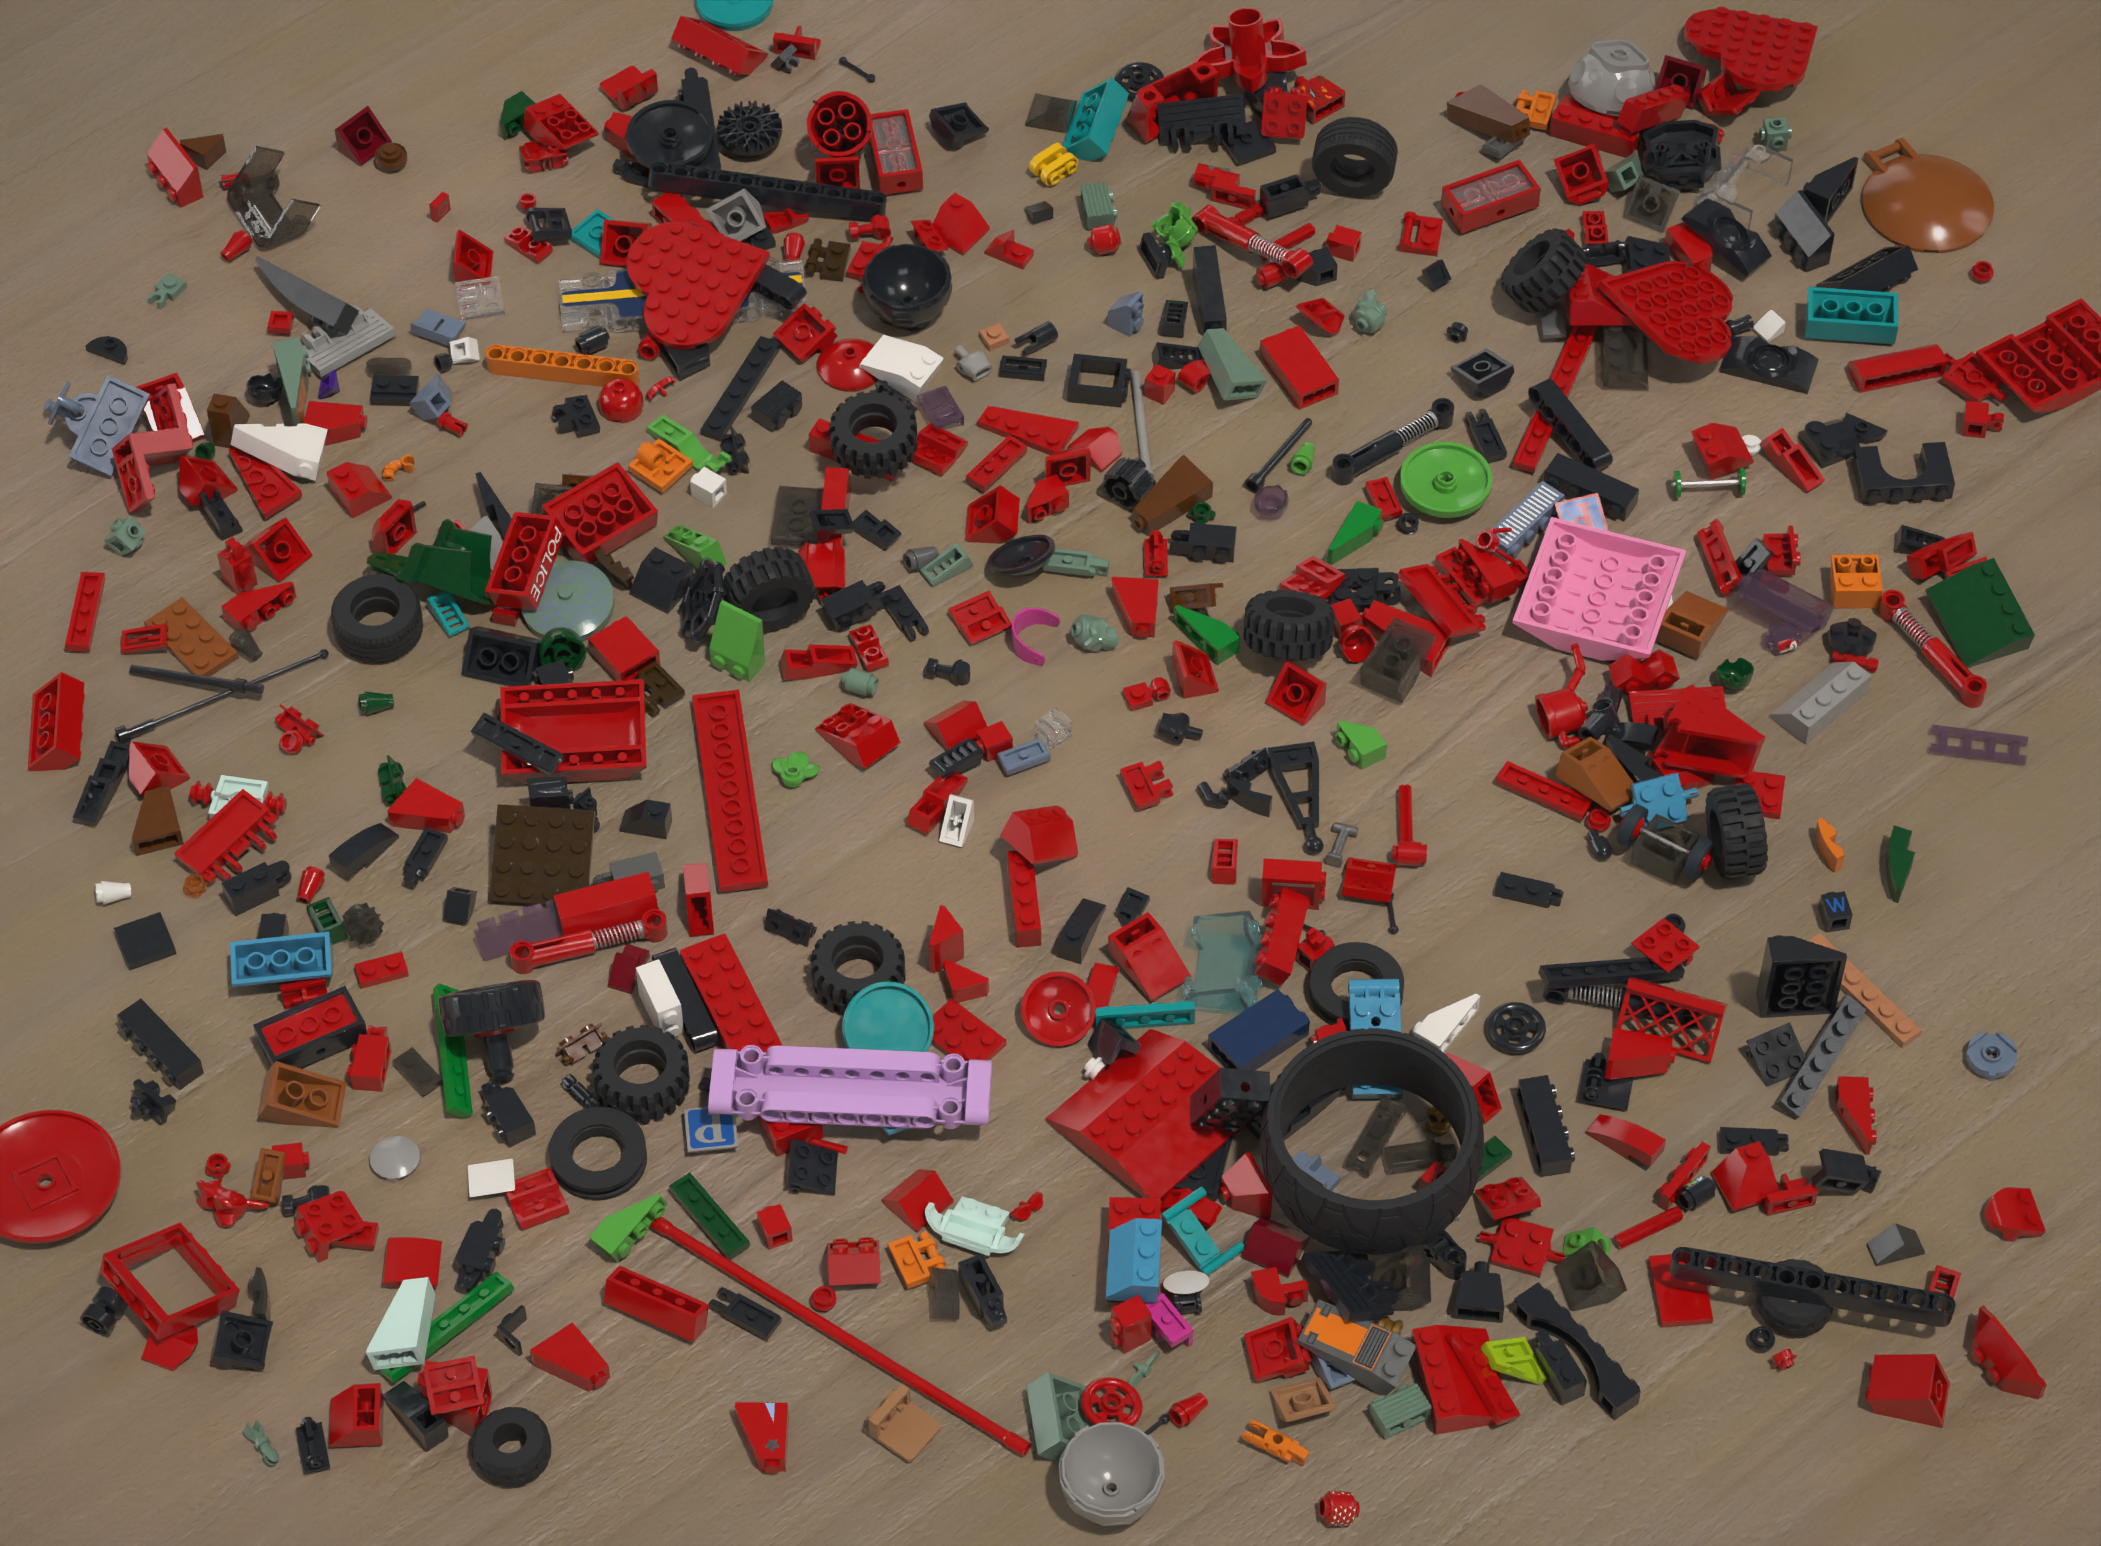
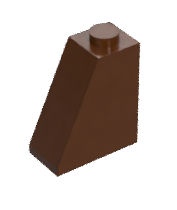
[207,393,250,449]
[132,786,184,856]

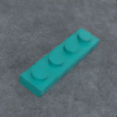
[1095,1001,1195,1029]

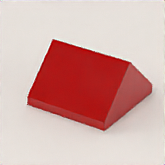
[453,229,494,286]
[1172,640,1219,699]
[1266,660,1327,725]
[924,700,988,750]
[929,905,964,973]
[881,1169,954,1233]

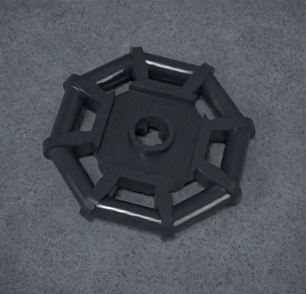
[679,558,726,643]

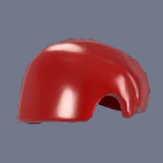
[1339,625,1377,663]

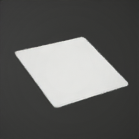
[468,1159,515,1197]

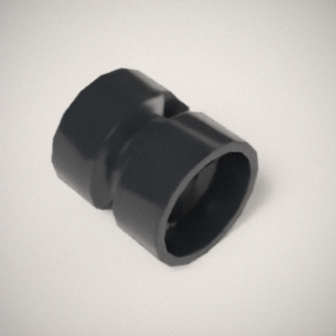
[80,1286,129,1336]

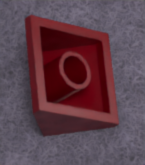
[1655,55,1707,108]
[335,106,392,166]
[1242,1216,1310,1278]

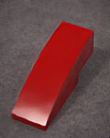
[1759,427,1825,492]
[1907,532,1977,579]
[779,644,858,680]
[907,773,968,834]
[1586,1114,1666,1167]

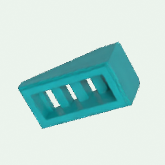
[427,591,470,638]

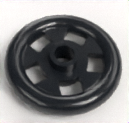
[1114,62,1164,101]
[1486,1002,1546,1053]

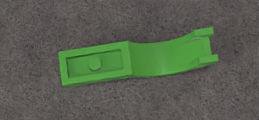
[647,415,732,473]

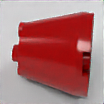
[807,91,873,157]

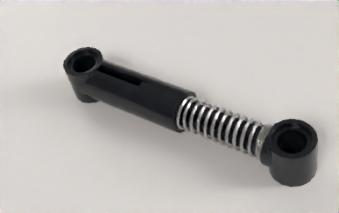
[1332,398,1454,486]
[1543,985,1704,1029]

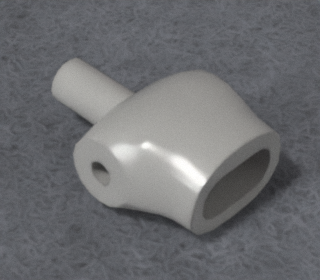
[955,345,992,381]

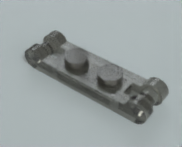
[1345,1097,1407,1177]

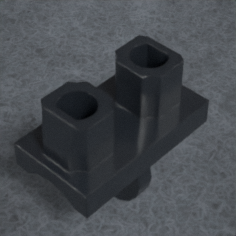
[130,1079,176,1125]

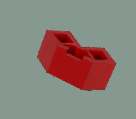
[1608,649,1680,695]

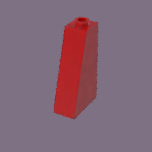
[818,467,852,547]
[1362,600,1451,677]

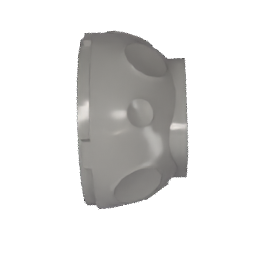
[1568,39,1655,116]
[1059,1422,1166,1527]

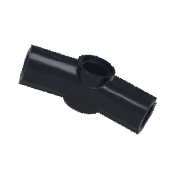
[1578,685,1623,740]

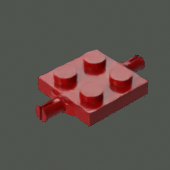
[846,235,893,294]
[1941,351,2007,402]
[1478,1216,1566,1278]

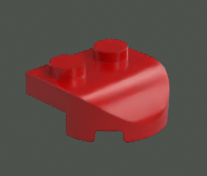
[1984,1187,2046,1241]

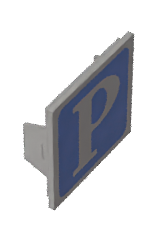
[684,1106,738,1153]

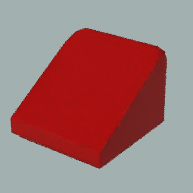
[492,606,521,627]

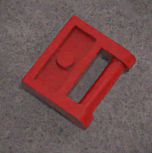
[1398,211,1443,257]

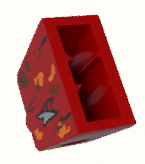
[1294,75,1345,125]

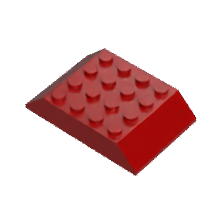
[500,679,647,784]

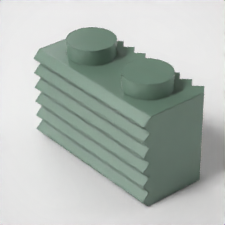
[1080,182,1117,230]
[1369,1383,1432,1439]

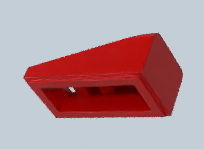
[1212,839,1238,884]
[1928,1265,1961,1312]

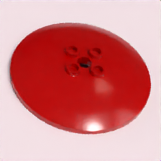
[0,1110,121,1244]

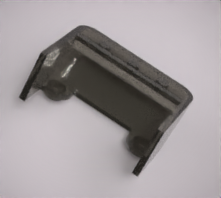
[227,146,321,249]

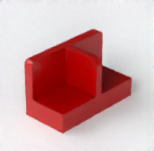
[773,25,821,60]
[1762,1173,1818,1216]

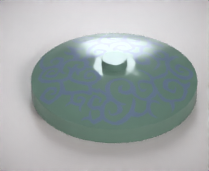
[521,560,615,641]

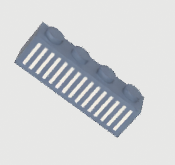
[1490,481,1564,562]

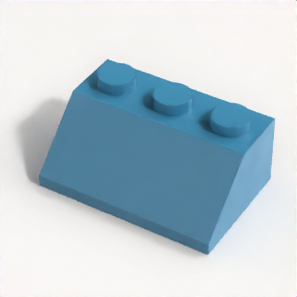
[1106,1218,1162,1303]

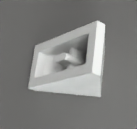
[939,794,974,847]

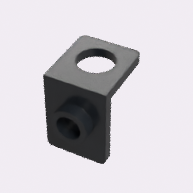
[497,1305,527,1356]

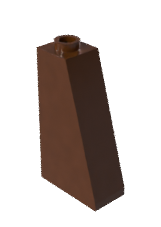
[1447,84,1530,144]
[1133,455,1213,536]

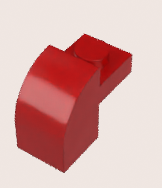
[1250,1267,1309,1316]

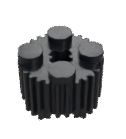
[1102,457,1156,510]

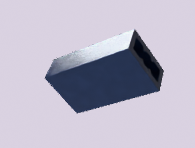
[1208,989,1310,1071]

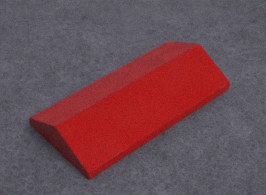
[553,871,659,935]

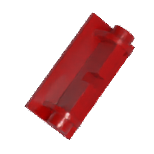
[911,220,948,256]
[1144,530,1168,576]
[275,705,324,746]

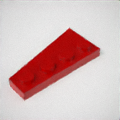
[977,406,1079,455]
[229,446,302,520]

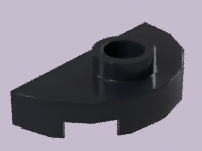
[85,336,128,365]
[1844,412,1887,444]

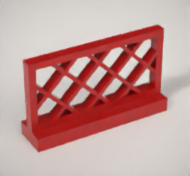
[1616,977,1727,1063]

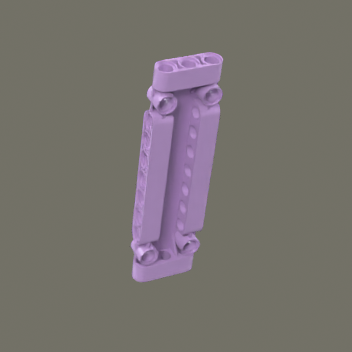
[708,1045,992,1129]

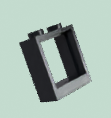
[1068,354,1131,408]

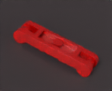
[1697,519,1745,596]

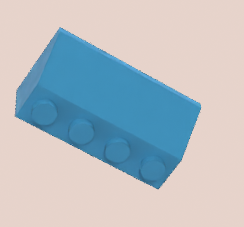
[230,932,334,987]

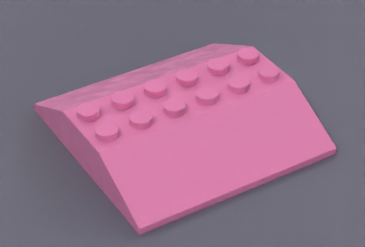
[1513,517,1686,661]

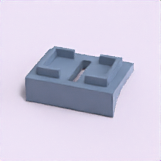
[410,309,466,346]

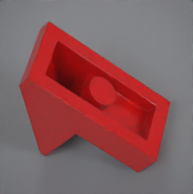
[985,230,1034,270]

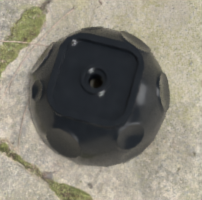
[862,244,952,331]

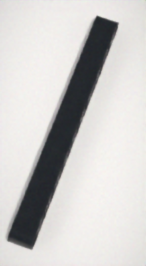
[648,161,887,220]
[1669,1247,1956,1327]

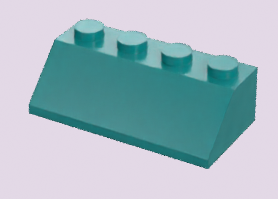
[1062,77,1129,162]
[1805,287,1898,344]

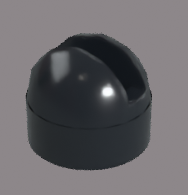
[434,353,453,373]

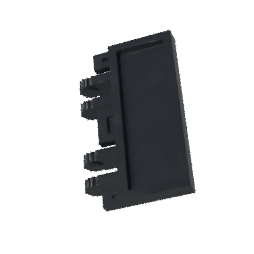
[1157,93,1247,151]
[1301,1251,1399,1322]

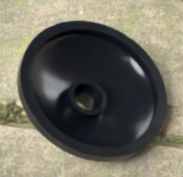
[988,535,1056,577]

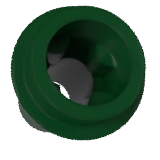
[358,691,394,715]

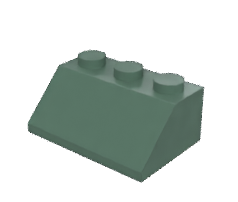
[1026,1372,1092,1462]

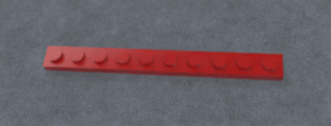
[1513,326,1600,473]

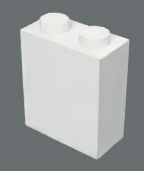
[636,959,684,1037]

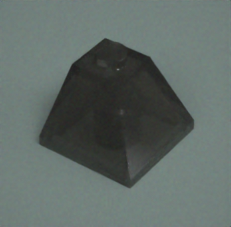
[1025,93,1077,134]
[1623,175,1680,232]
[1554,1240,1627,1311]

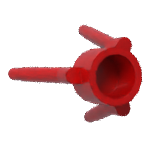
[1474,527,1518,565]

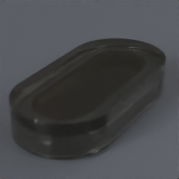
[366,358,412,375]

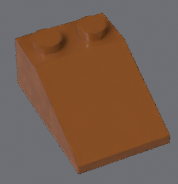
[258,1061,347,1128]

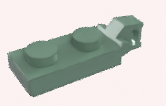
[1043,548,1109,576]

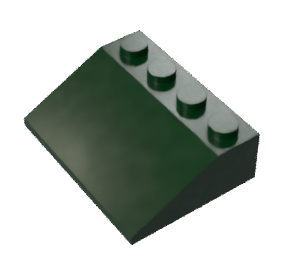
[1925,558,2035,668]

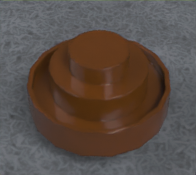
[375,143,407,171]

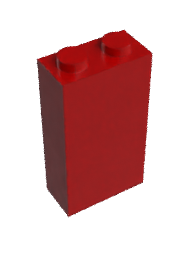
[1260,325,1339,410]

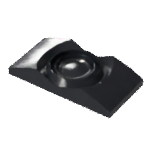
[1681,198,1772,277]
[1720,336,1819,394]

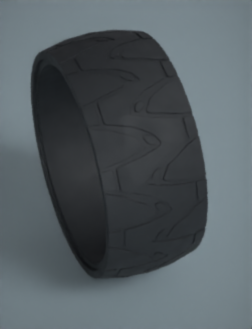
[1260,1028,1484,1255]

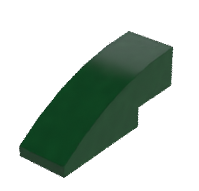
[1886,825,1915,903]

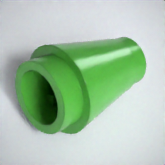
[1290,442,1315,474]

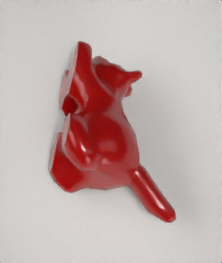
[196,1177,269,1227]

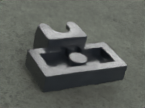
[552,395,600,436]

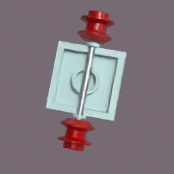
[189,775,287,819]

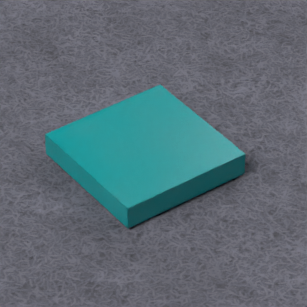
[569,209,614,259]

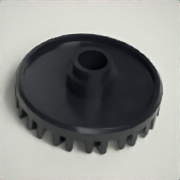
[717,100,782,156]

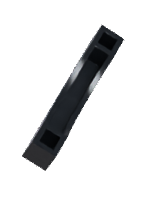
[1513,1282,1641,1420]

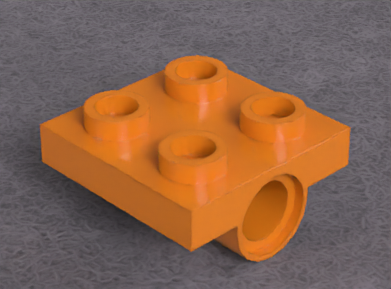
[628,438,693,493]

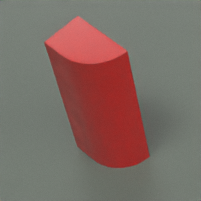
[1847,344,1947,393]

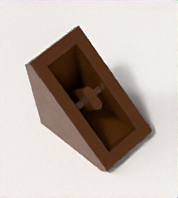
[180,134,226,170]

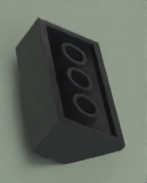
[1816,245,1918,292]

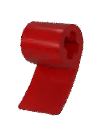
[1177,359,1211,393]

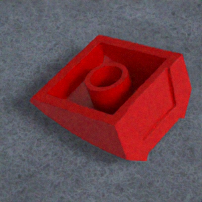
[1553,143,1609,205]
[371,499,417,554]
[798,541,846,590]
[1646,752,1714,790]

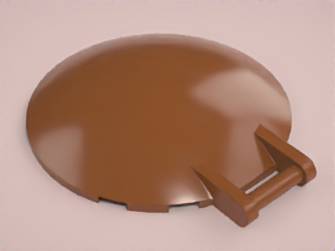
[1862,138,1994,253]

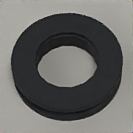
[1309,942,1404,1031]
[549,1107,647,1201]

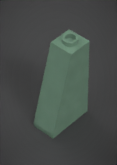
[1198,328,1267,400]

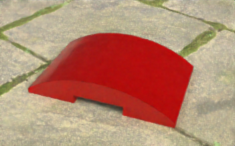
[1976,298,2101,413]

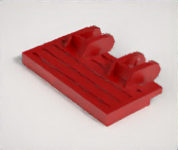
[1397,564,1486,638]
[1628,686,1726,742]
[174,789,278,884]

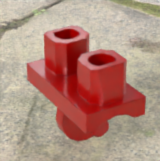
[280,978,327,1009]

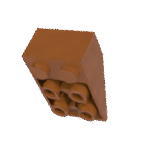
[1656,591,1729,659]
[1555,737,1634,812]

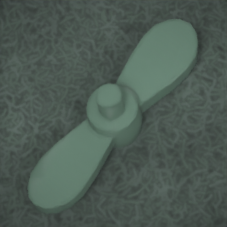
[1128,1351,1160,1388]

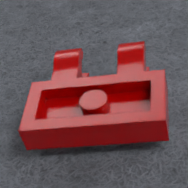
[1120,761,1173,811]

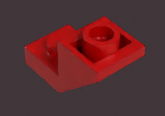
[1160,1188,1222,1227]

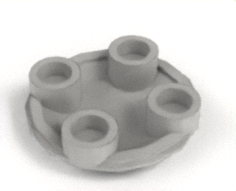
[370,1136,421,1183]

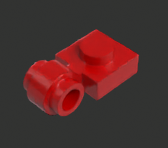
[1123,677,1171,711]

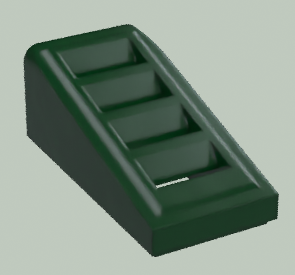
[306,897,348,945]

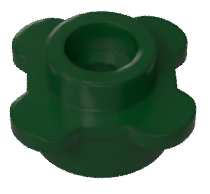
[1188,502,1216,524]

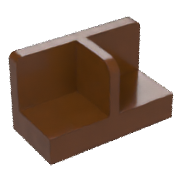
[1170,583,1224,610]

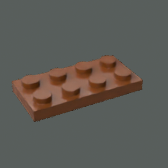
[144,597,239,676]

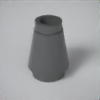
[903,546,939,571]

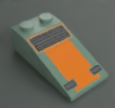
[273,337,312,426]

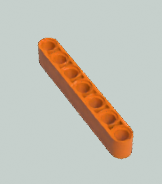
[485,344,639,387]

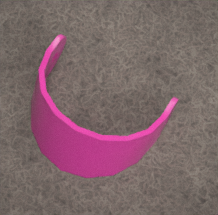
[1012,608,1060,665]

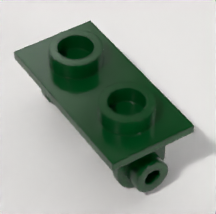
[378,755,407,806]

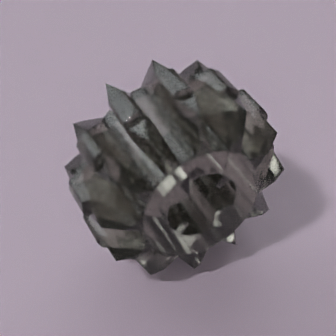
[341,903,384,945]

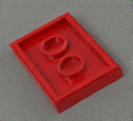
[1648,1254,1713,1327]

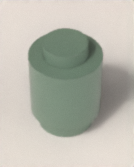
[842,668,879,696]

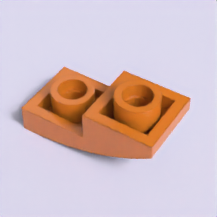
[1815,817,1845,873]

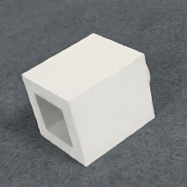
[690,467,727,508]

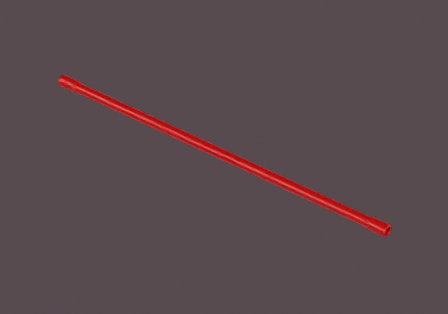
[649,1217,1031,1457]

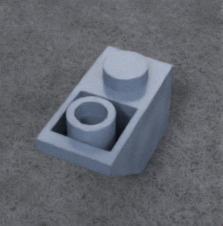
[1108,292,1144,337]
[409,374,452,420]

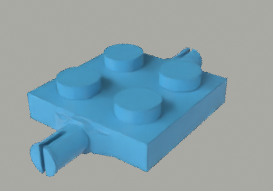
[1619,773,1699,830]

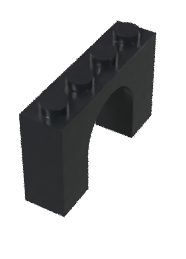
[1852,442,1955,504]

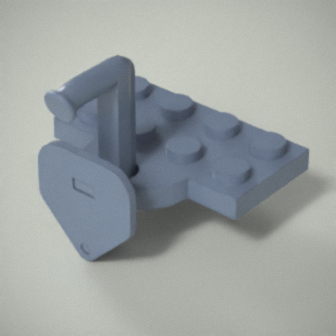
[44,374,150,477]

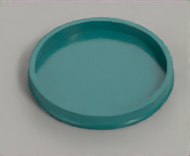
[695,0,773,31]
[842,981,934,1052]

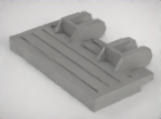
[300,305,396,377]

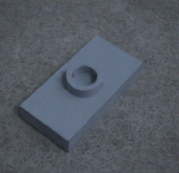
[997,738,1051,776]

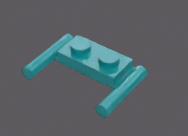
[1161,1187,1245,1276]

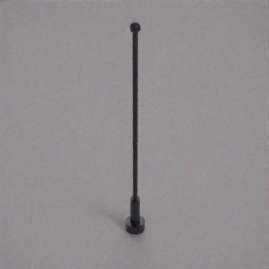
[115,649,329,744]

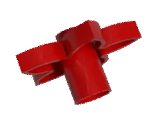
[1193,8,1307,93]

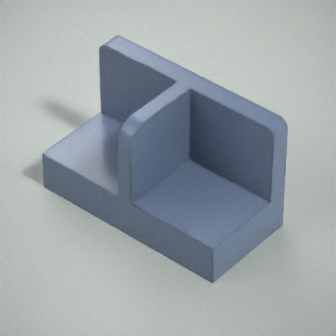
[1292,1150,1340,1191]

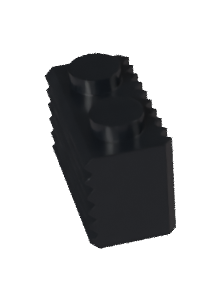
[751,380,802,432]

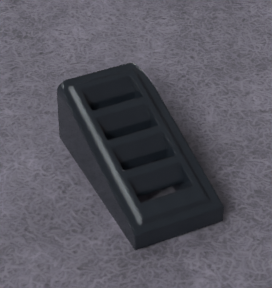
[1161,300,1188,338]
[1152,342,1201,369]
[1894,525,1945,554]
[929,738,983,778]

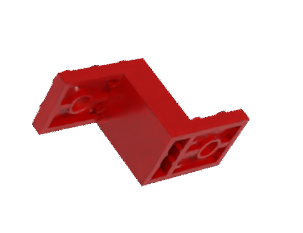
[112,383,193,514]

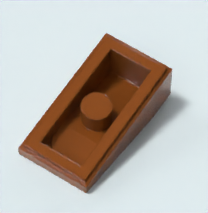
[250,1148,286,1203]

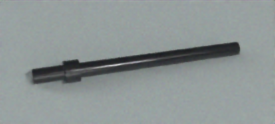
[129,665,264,694]

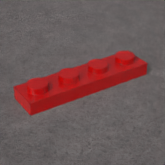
[65,572,106,652]
[1496,761,1593,821]
[1446,1327,1521,1425]

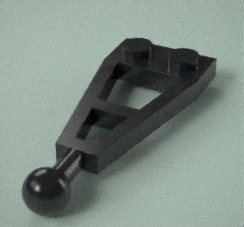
[1267,741,1324,855]

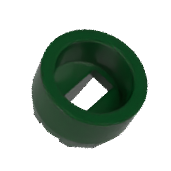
[195,442,216,460]

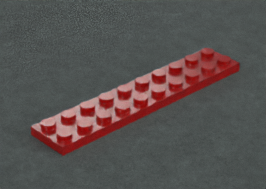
[692,690,768,892]

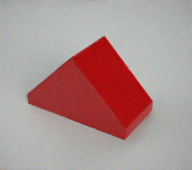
[943,959,989,1003]

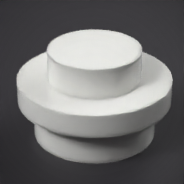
[1742,435,1761,456]
[1084,1057,1106,1080]

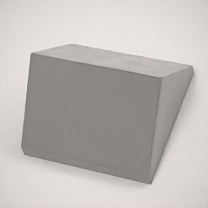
[706,188,766,241]

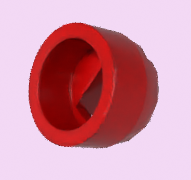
[519,193,536,212]

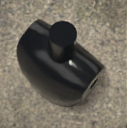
[1157,712,1203,743]

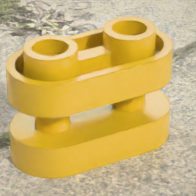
[1028,143,1078,186]

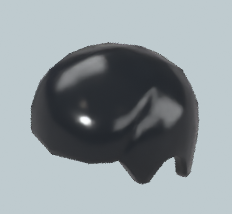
[246,373,283,404]

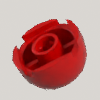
[599,378,644,423]

